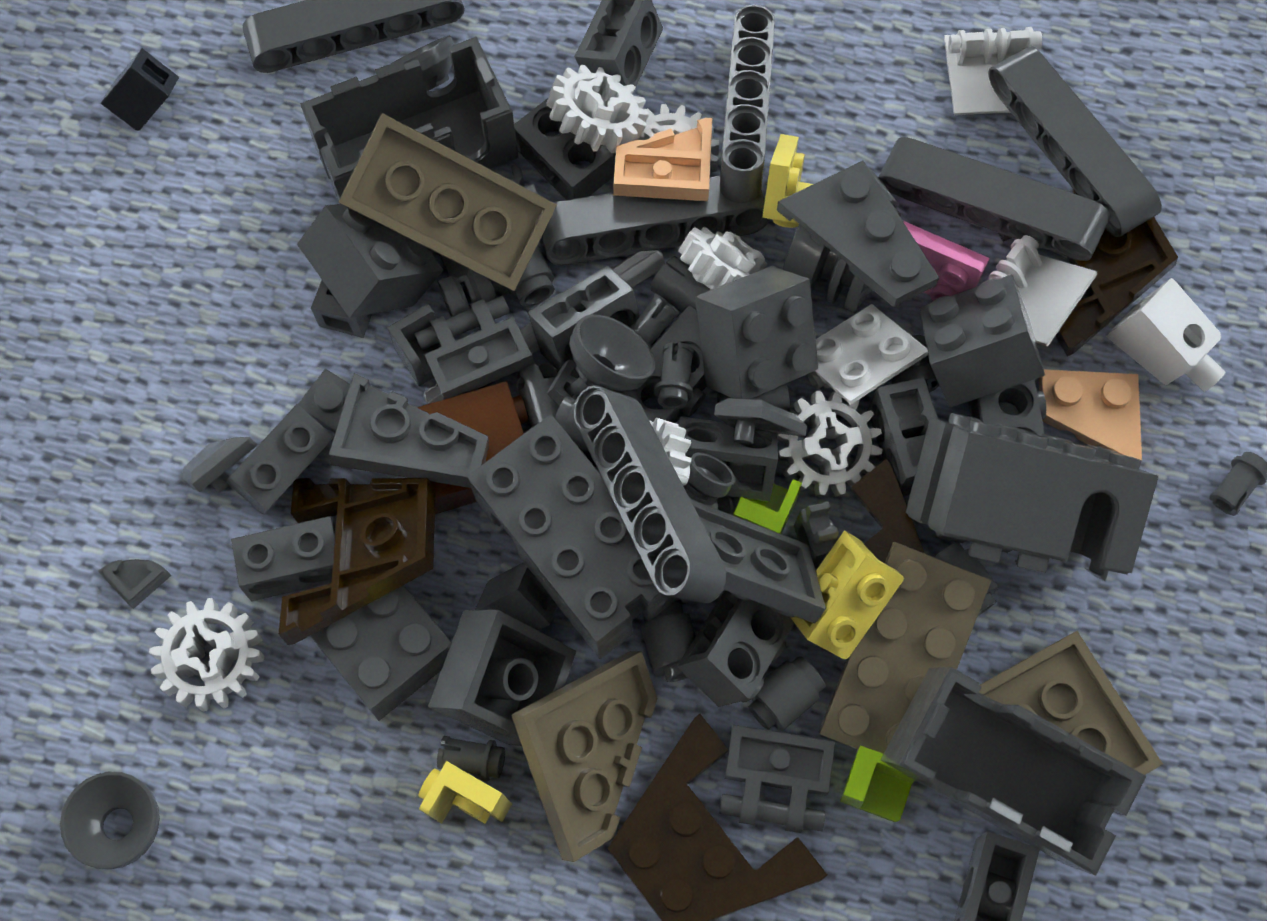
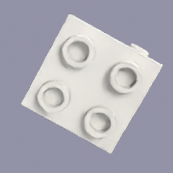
[944,27,1042,115]
[989,235,1097,347]
[807,304,928,405]

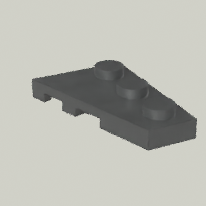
[777,160,939,307]
[329,373,489,488]

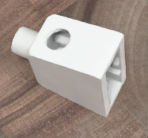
[1106,278,1226,392]

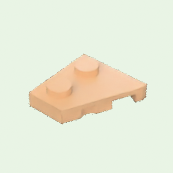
[613,118,712,201]
[1039,369,1142,460]

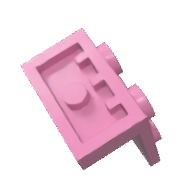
[904,221,990,301]

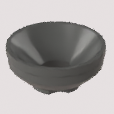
[392,35,454,91]
[569,314,655,391]
[60,771,160,869]

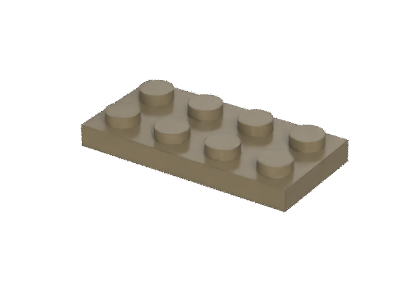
[338,113,557,291]
[818,542,992,754]

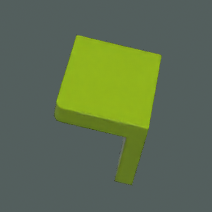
[733,479,802,534]
[840,745,915,822]

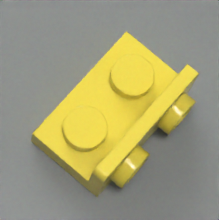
[762,134,813,228]
[790,530,904,659]
[418,761,512,824]

